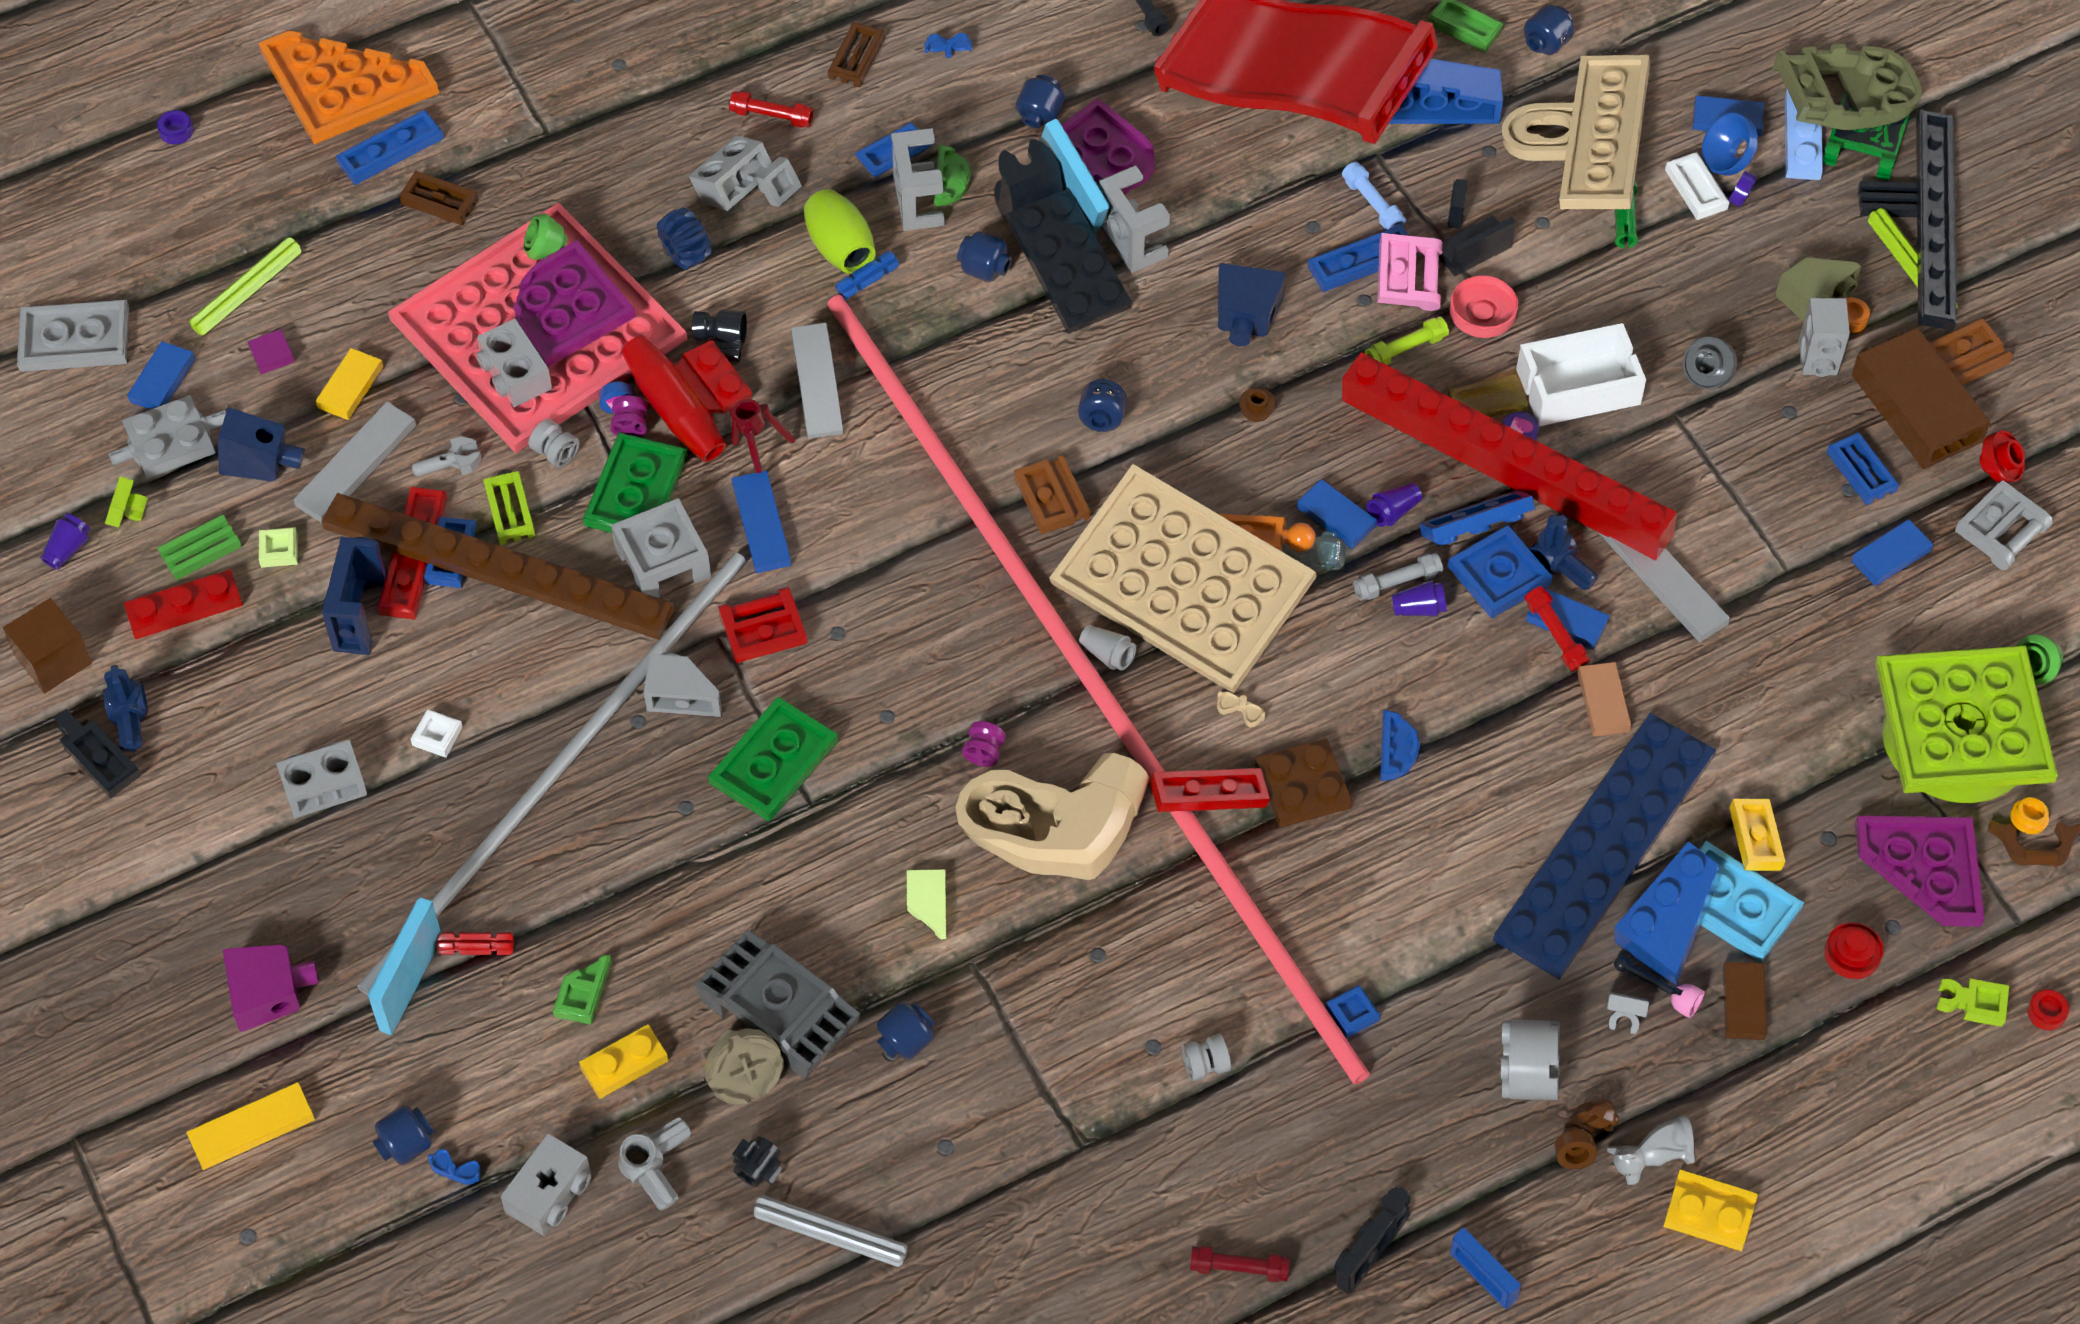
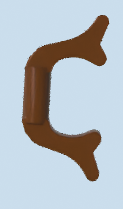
[1988,821,2080,867]

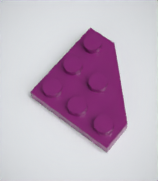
[1855,816,1985,927]

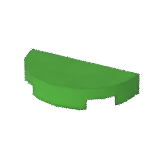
[934,145,971,207]

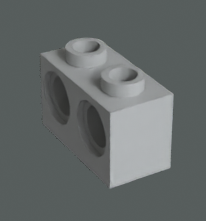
[689,135,772,211]
[1799,298,1850,377]
[476,319,552,407]
[276,739,367,819]

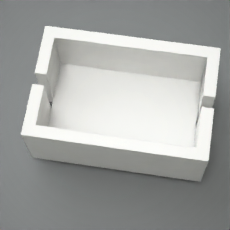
[1516,323,1646,426]

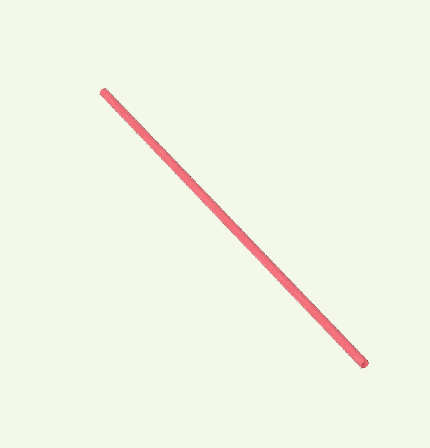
[827,295,1370,1085]

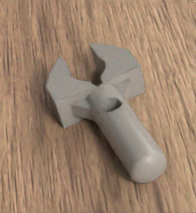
[412,436,482,476]

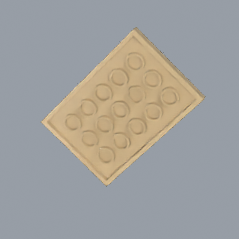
[1050,464,1316,694]

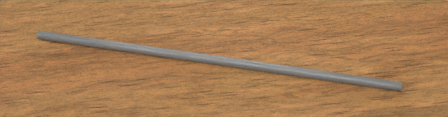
[357,552,746,995]

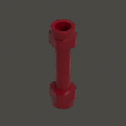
[1190,1245,1290,1283]

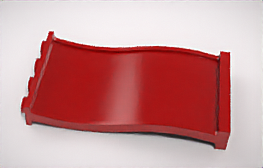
[1154,0,1438,144]

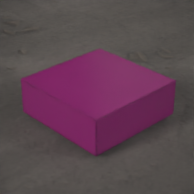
[247,329,294,375]

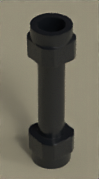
[1136,0,1170,36]

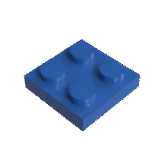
[1448,525,1552,619]

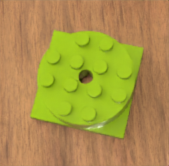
[1875,646,2058,803]

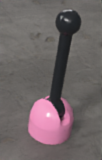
[1614,956,1705,1018]

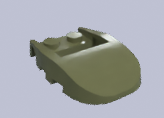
[1773,44,1922,130]

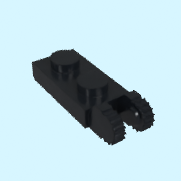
[1335,1187,1410,1294]

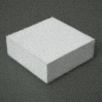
[411,709,463,758]

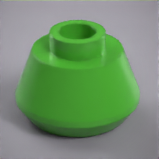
[523,213,568,260]
[2016,634,2063,685]

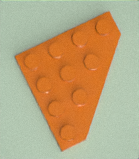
[258,30,439,145]

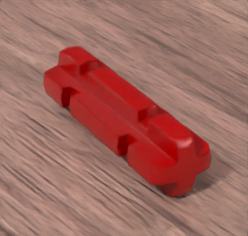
[437,932,515,955]

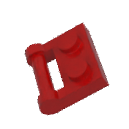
[717,587,807,663]

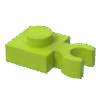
[1936,978,2009,1027]

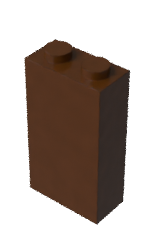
[1852,328,1990,469]

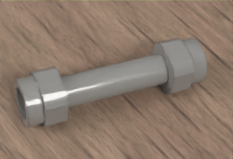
[1353,553,1443,601]

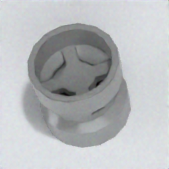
[528,419,580,468]
[1181,1033,1231,1082]

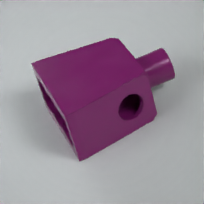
[223,945,319,1032]

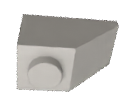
[644,653,722,717]

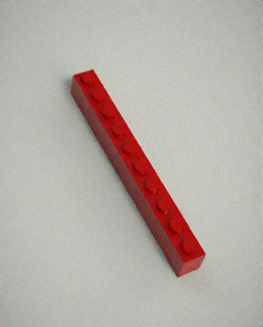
[1342,352,1677,561]

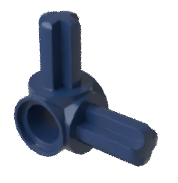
[1529,514,1598,590]
[103,665,148,753]

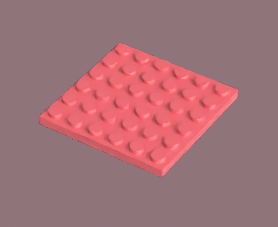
[388,202,687,453]

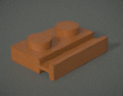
[1930,318,2013,386]
[1014,455,1090,534]

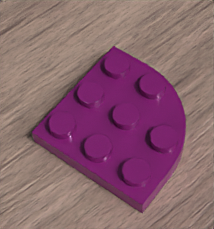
[514,240,636,367]

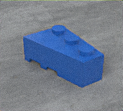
[1614,841,1719,988]

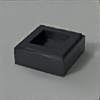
[1447,179,1468,229]

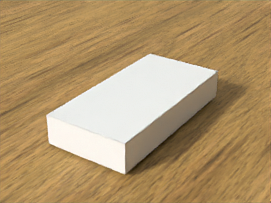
[1665,152,1729,220]

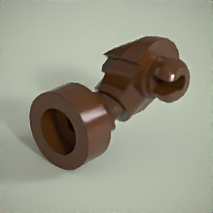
[1554,1098,1619,1169]

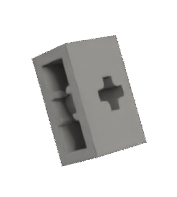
[500,1134,591,1236]

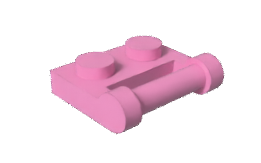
[1377,233,1443,311]

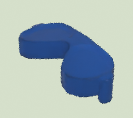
[924,33,972,58]
[428,1149,481,1185]

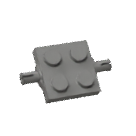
[108,395,226,479]

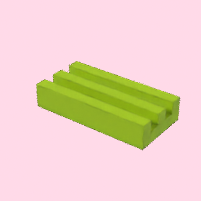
[483,471,536,546]

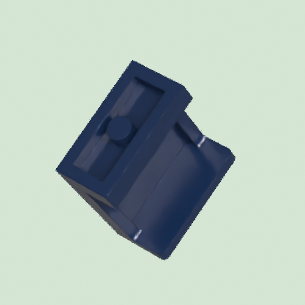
[322,537,386,655]

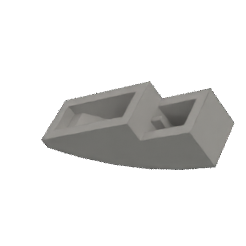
[791,323,843,439]

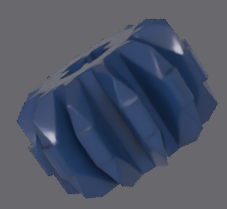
[657,207,711,270]

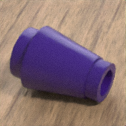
[1367,483,1422,527]
[40,513,91,570]
[1392,580,1447,616]

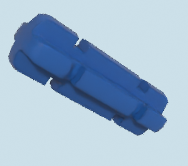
[835,251,899,300]

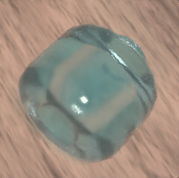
[1308,532,1346,570]

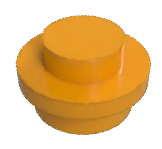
[2010,797,2049,835]

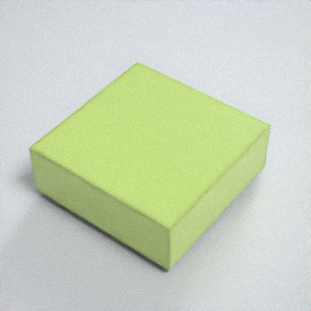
[259,527,298,568]

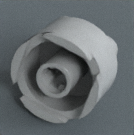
[1501,1020,1560,1101]

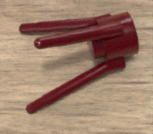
[729,399,796,473]

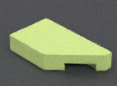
[907,870,946,939]

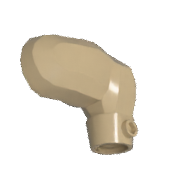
[955,753,1149,880]

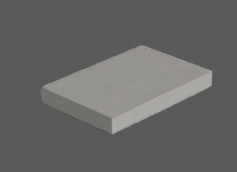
[17,300,129,372]

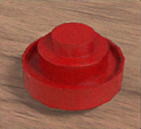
[1980,430,2025,484]
[1824,922,1884,979]

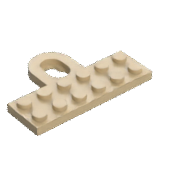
[1502,55,1650,209]

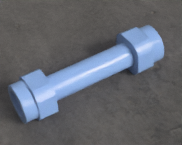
[1342,162,1406,230]

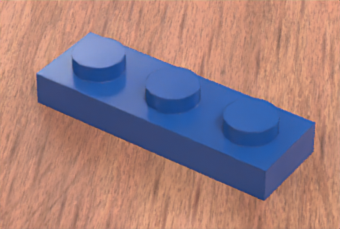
[1419,490,1535,545]

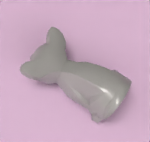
[1607,1116,1695,1185]

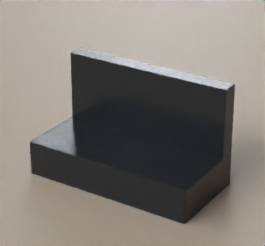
[1439,215,1516,277]

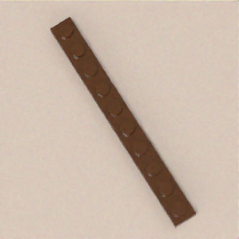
[321,493,674,640]

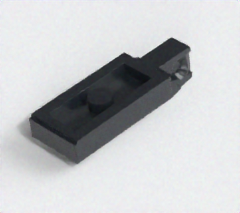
[54,709,141,799]

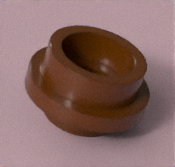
[1239,387,1275,422]

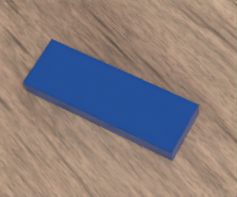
[336,109,444,185]
[1307,225,1417,292]
[731,470,791,573]

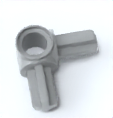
[618,1118,691,1210]

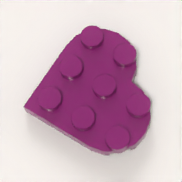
[1062,98,1155,195]

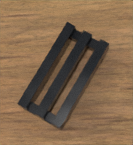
[1858,181,1917,218]

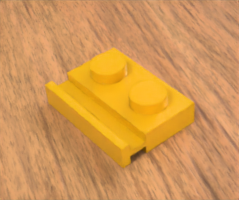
[1663,1169,1758,1252]

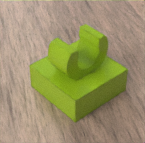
[105,476,148,528]

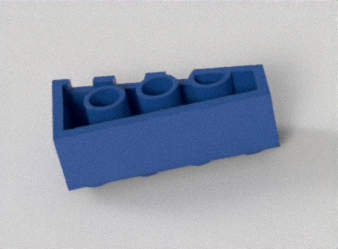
[1389,59,1503,124]

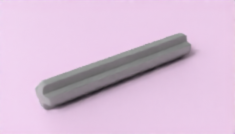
[754,1195,907,1267]

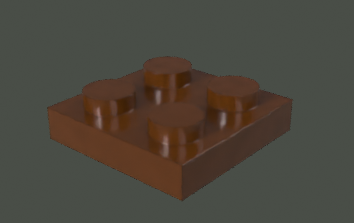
[1255,738,1352,828]

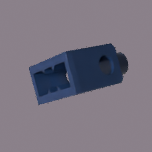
[1217,263,1286,346]
[218,408,305,482]

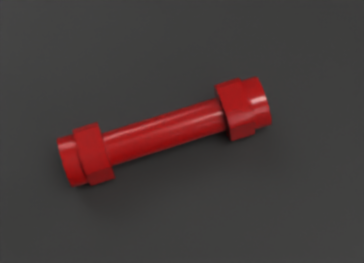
[729,91,814,128]
[1524,586,1590,672]

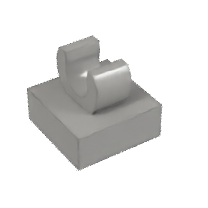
[756,157,802,207]
[1606,991,1649,1034]

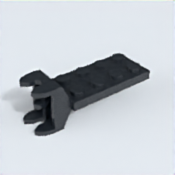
[994,139,1132,334]

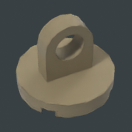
[704,1028,784,1105]

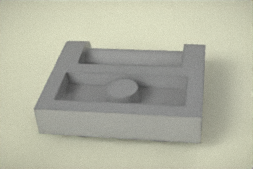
[1955,480,2053,570]

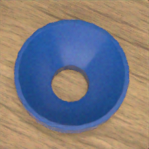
[1702,113,1758,176]

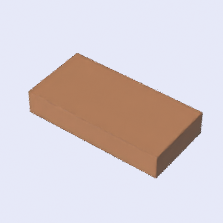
[1577,662,1631,737]

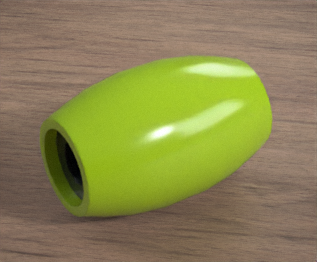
[804,189,876,274]

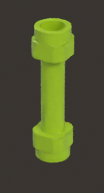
[1365,316,1449,365]

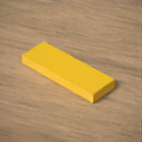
[186,1082,315,1170]

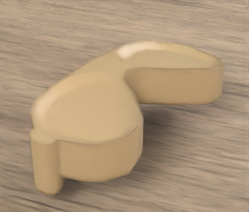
[1217,691,1265,728]

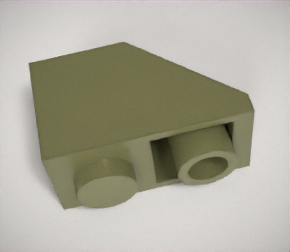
[1775,257,1861,322]

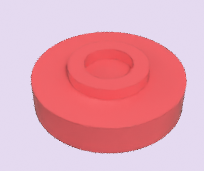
[1450,275,1518,338]

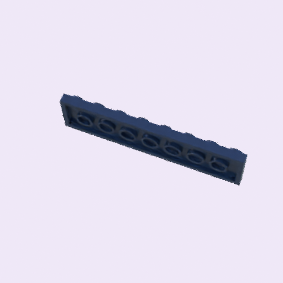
[1493,713,1716,980]

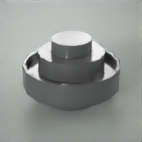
[1683,337,1737,390]

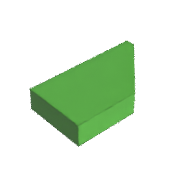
[553,954,612,1025]

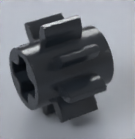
[732,1136,782,1187]

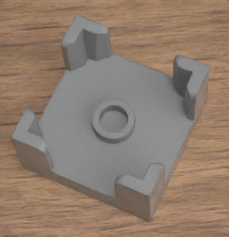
[891,128,945,231]
[1099,166,1170,273]
[611,498,711,598]

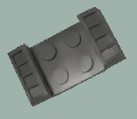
[695,930,860,1079]

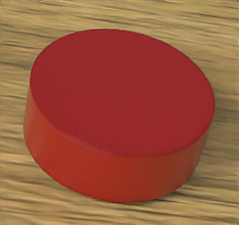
[2027,989,2070,1031]

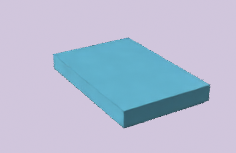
[1040,119,1109,233]
[1699,841,1804,963]
[368,897,441,1035]

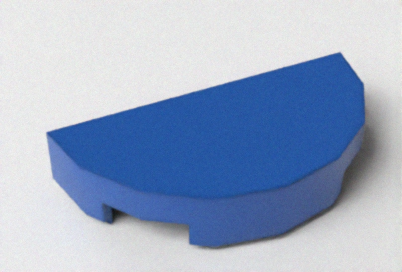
[1380,709,1420,781]

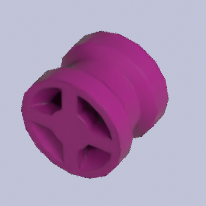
[610,395,648,437]
[962,721,1006,767]

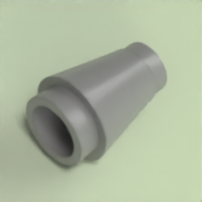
[1079,625,1136,670]

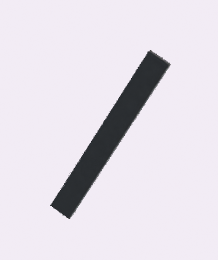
[1916,110,1957,331]

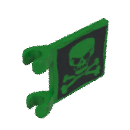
[1822,92,1910,181]

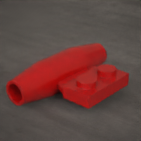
[621,335,753,462]

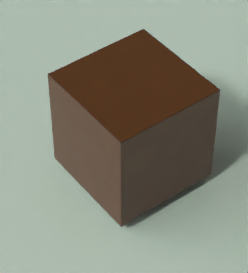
[2,597,92,694]

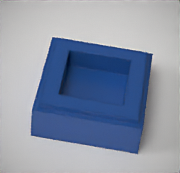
[1325,985,1380,1039]

